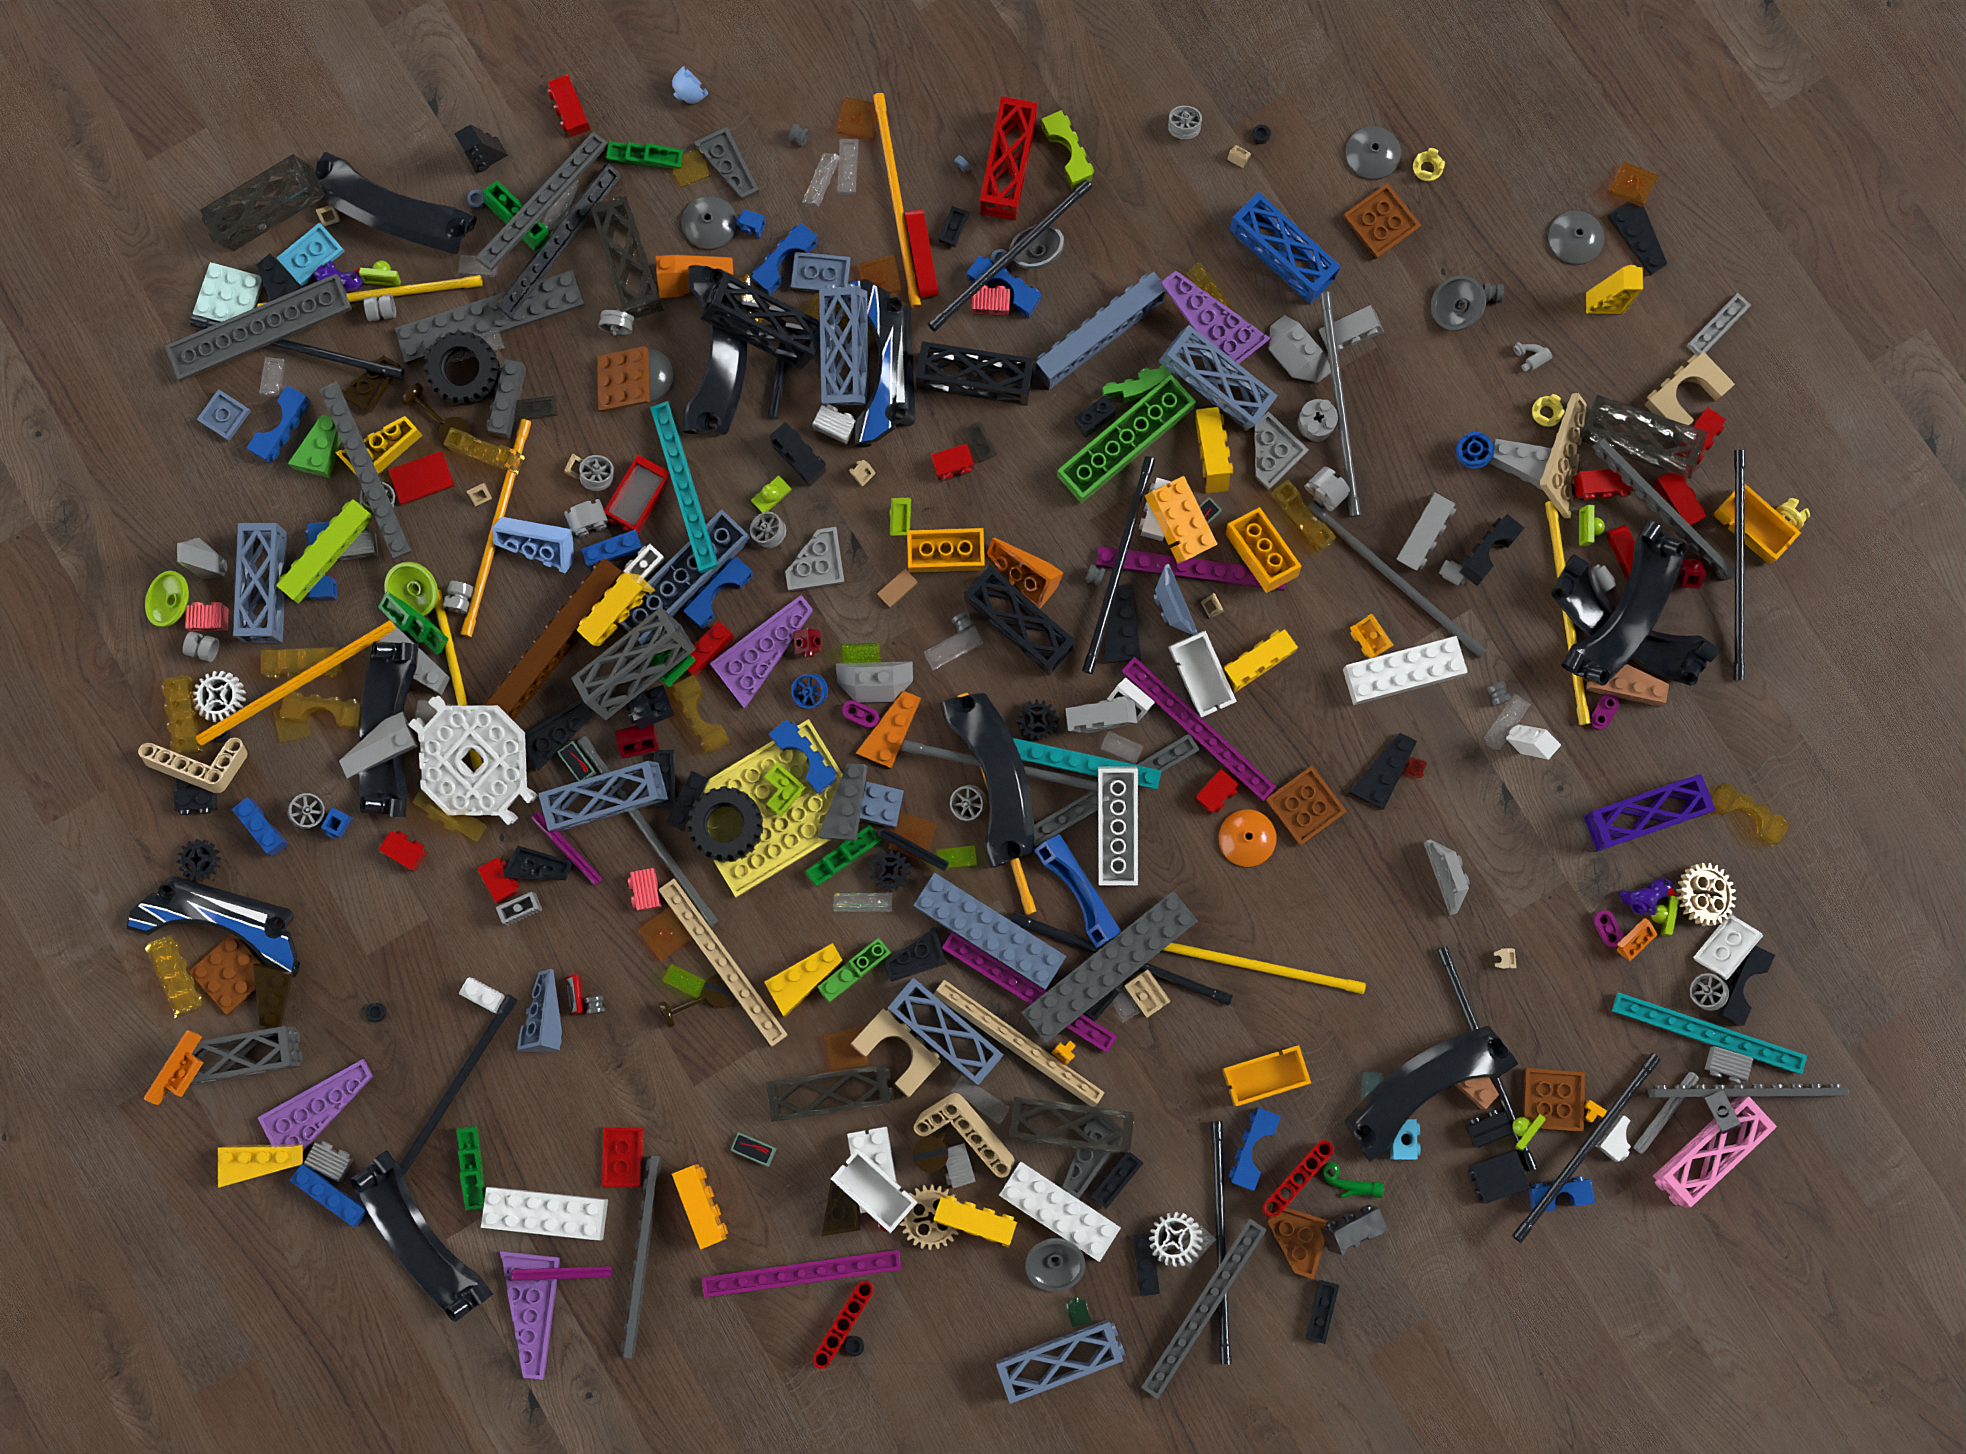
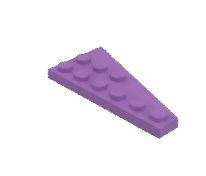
[1160,271,1271,364]
[710,595,813,709]
[258,1059,373,1170]
[500,1251,560,1380]

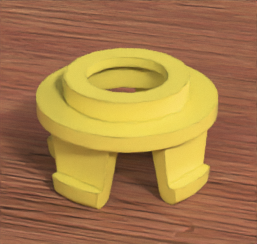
[1413,148,1445,181]
[1532,394,1565,427]
[1776,498,1810,530]

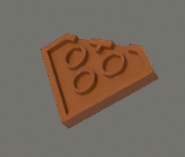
[1267,1204,1328,1279]

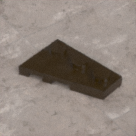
[342,355,401,413]
[253,963,293,1028]
[821,1173,861,1236]

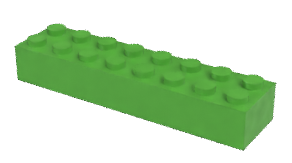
[1057,375,1196,504]

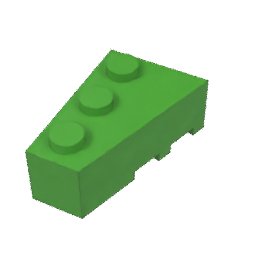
[288,415,341,478]

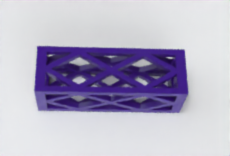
[1583,774,1716,852]

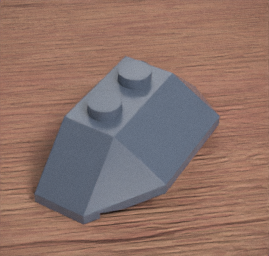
[1153,564,1198,635]

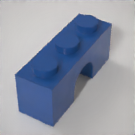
[581,530,643,571]
[232,797,288,856]
[1528,1176,1595,1212]

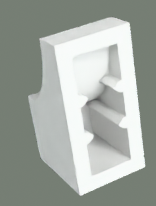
[1596,1115,1631,1162]

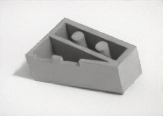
[1319,305,1385,352]
[1489,439,1552,490]

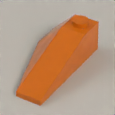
[656,255,734,299]
[987,537,1063,609]

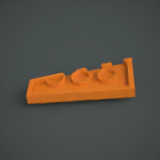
[856,691,921,769]

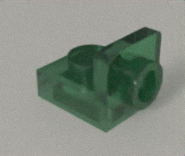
[1066,1296,1091,1327]

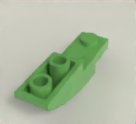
[1102,365,1174,403]
[817,938,891,1003]

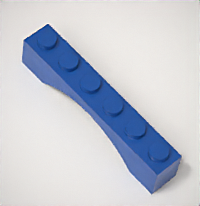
[1034,834,1121,948]

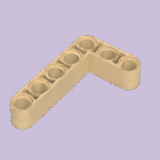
[138,738,248,793]
[914,1093,1014,1178]

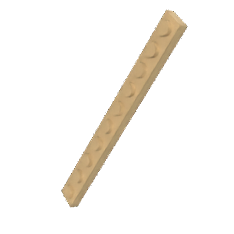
[658,879,788,1047]
[933,980,1105,1108]

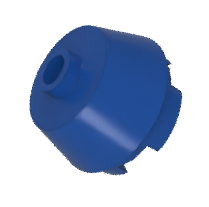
[1456,432,1494,468]

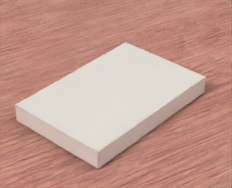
[1693,914,1763,980]

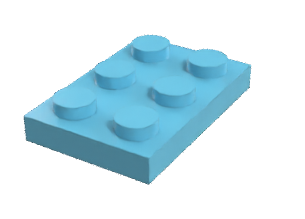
[277,222,345,286]

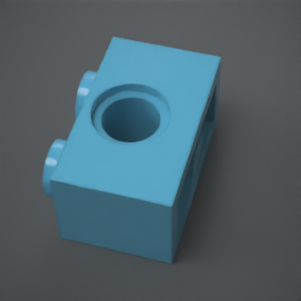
[1390,1119,1421,1159]

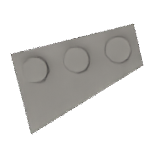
[1066,697,1137,734]

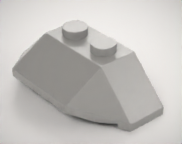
[1268,315,1331,383]
[836,661,913,703]
[1424,839,1470,916]

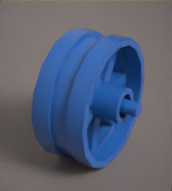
[791,673,828,709]

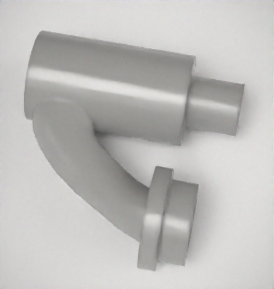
[1513,342,1552,372]

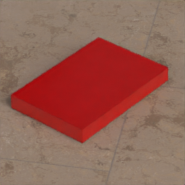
[388,450,455,505]
[601,1127,644,1187]

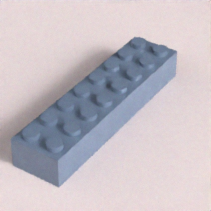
[1035,271,1167,390]
[619,509,751,645]
[913,873,1066,990]

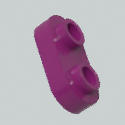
[1590,694,1619,730]
[842,700,879,728]
[1593,910,1624,948]

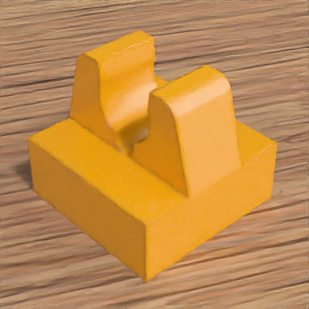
[1052,1041,1076,1065]
[1584,1100,1607,1123]

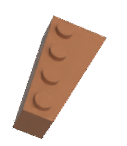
[1585,664,1669,707]

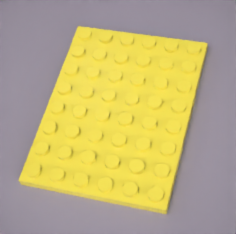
[677,719,862,898]

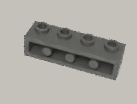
[486,359,527,440]

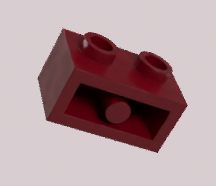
[616,724,659,759]

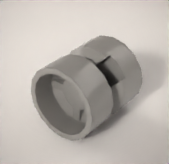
[364,294,396,321]
[442,581,473,614]
[183,631,219,662]

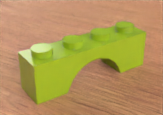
[1041,110,1094,190]

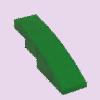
[606,141,683,169]
[378,592,449,654]
[805,825,881,888]
[456,1125,485,1211]

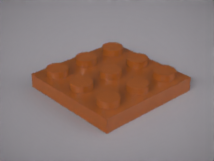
[1343,183,1422,260]
[597,346,650,412]
[1265,766,1347,846]
[189,934,264,1015]
[1523,1068,1585,1132]

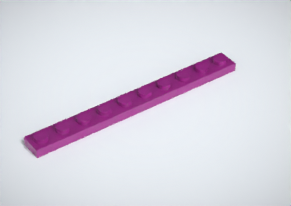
[1096,546,1286,591]
[1122,657,1276,801]
[942,932,1117,1053]
[702,1249,902,1298]

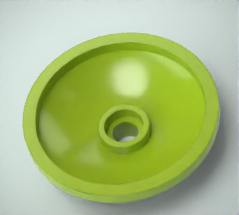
[384,562,438,616]
[145,571,189,627]

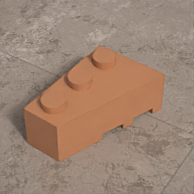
[1455,1077,1499,1109]

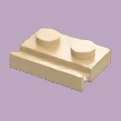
[1124,969,1170,1018]

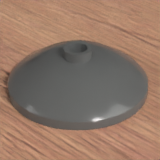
[1345,126,1401,180]
[681,196,737,250]
[1548,211,1604,265]
[1010,225,1065,269]
[1431,275,1486,331]
[648,348,674,402]
[1025,1238,1085,1292]

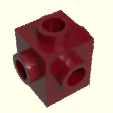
[1677,559,1706,589]
[793,628,822,658]

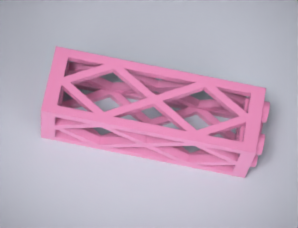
[1653,1097,1777,1207]

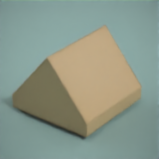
[1227,145,1251,168]
[316,205,341,227]
[564,454,583,479]
[467,483,492,506]
[1201,593,1224,619]

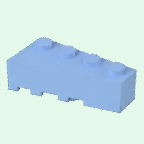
[492,517,574,573]

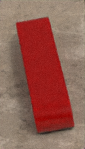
[905,209,938,298]
[1606,525,1665,609]
[1262,1140,1334,1219]
[813,1280,874,1369]

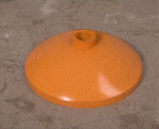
[1218,809,1277,867]

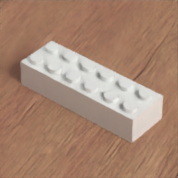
[1343,636,1468,706]
[1098,766,1138,885]
[999,1161,1121,1262]
[481,1187,608,1240]

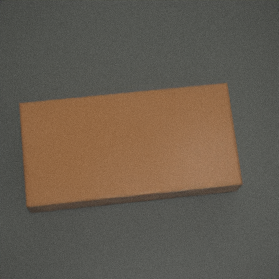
[877,569,918,608]

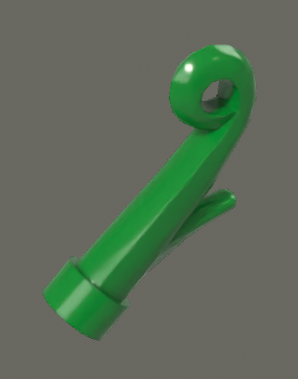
[1321,1162,1384,1199]

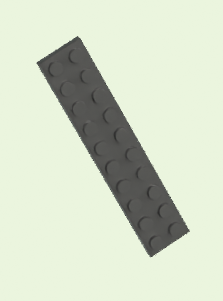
[395,270,585,364]
[166,274,352,381]
[1021,891,1198,1043]

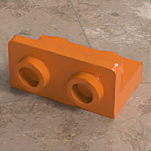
[1616,918,1657,961]

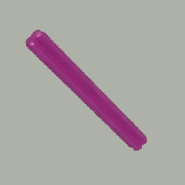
[531,811,602,886]
[511,1266,612,1281]

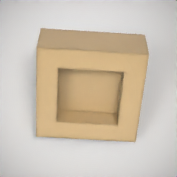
[849,459,875,486]
[1494,948,1516,969]

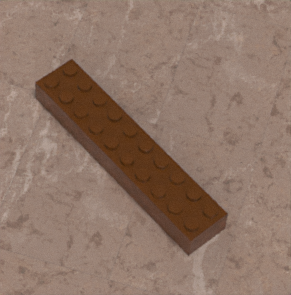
[484,558,623,721]

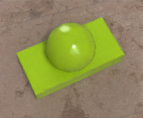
[359,260,401,287]
[751,475,792,513]
[889,498,911,536]
[1579,505,1605,547]
[1651,896,1679,937]
[1512,1114,1545,1151]

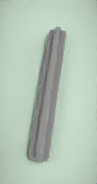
[1634,1072,1699,1154]

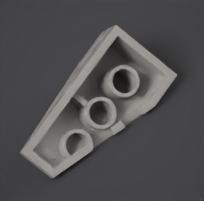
[177,538,227,579]
[339,712,419,779]

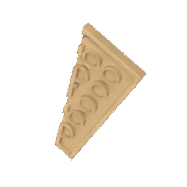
[1540,393,1587,518]

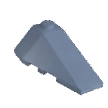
[517,969,562,1053]

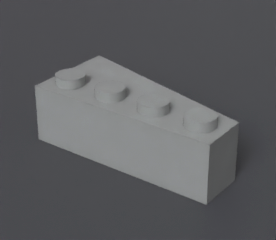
[1396,493,1456,571]
[379,624,451,695]

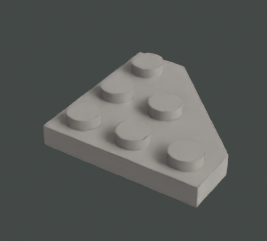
[1254,412,1309,490]
[785,527,845,592]

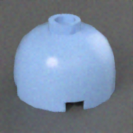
[672,66,708,104]

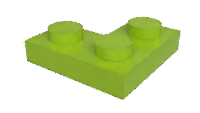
[764,763,806,817]

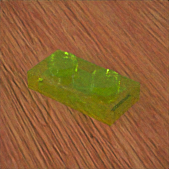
[842,642,881,663]
[936,845,977,870]
[662,964,706,998]

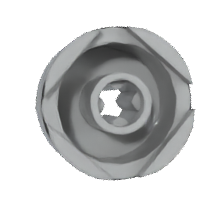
[1297,399,1338,442]
[1304,466,1350,512]
[564,499,608,538]

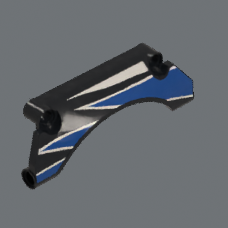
[848,279,916,448]
[127,876,300,978]

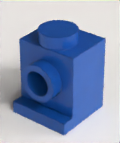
[736,209,766,239]
[321,807,354,839]

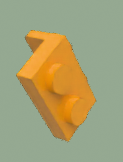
[1350,614,1393,659]

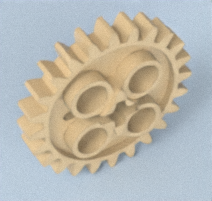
[1677,863,1736,926]
[900,1184,960,1250]

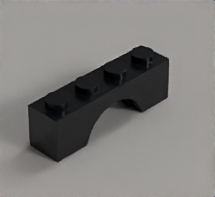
[1459,514,1525,586]
[1717,945,1775,1026]

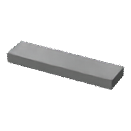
[1686,293,1751,356]

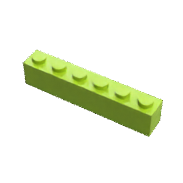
[276,499,374,604]

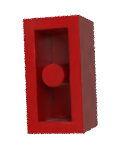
[931,443,974,481]
[1194,769,1238,814]
[379,830,428,872]
[477,857,519,904]

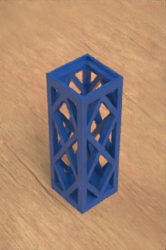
[1229,192,1341,305]

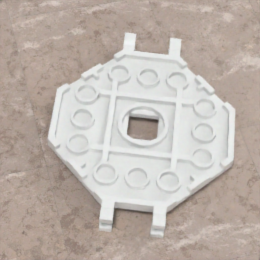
[408,696,538,825]

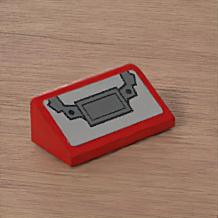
[565,974,585,1016]

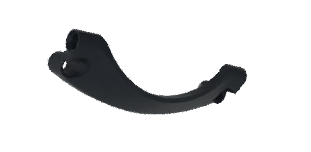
[309,152,477,254]
[683,265,747,435]
[1561,520,1687,686]
[1551,554,1720,686]
[358,641,419,817]
[939,693,1035,868]
[1345,1026,1518,1162]
[350,1150,494,1322]

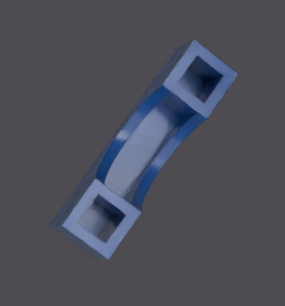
[751,222,819,296]
[967,255,1041,318]
[247,385,311,464]
[305,522,337,602]
[684,556,754,630]
[769,719,837,795]
[1228,1108,1281,1191]
[290,1164,368,1227]

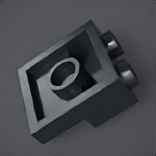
[625,684,675,730]
[174,773,218,815]

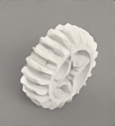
[192,671,246,723]
[1149,1212,1203,1267]

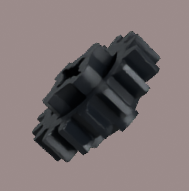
[1017,699,1059,742]
[177,839,221,881]
[869,850,911,892]

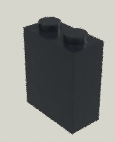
[1467,1150,1530,1204]

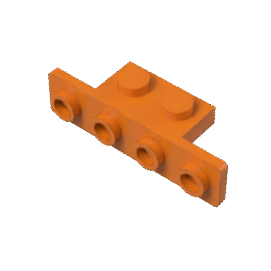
[144,1030,204,1105]

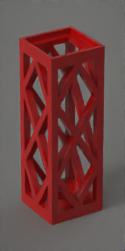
[980,96,1038,221]

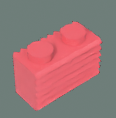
[972,285,1010,316]
[185,602,229,631]
[628,868,662,912]

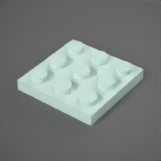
[193,262,263,323]

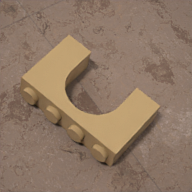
[1645,352,1735,437]
[850,1008,941,1098]

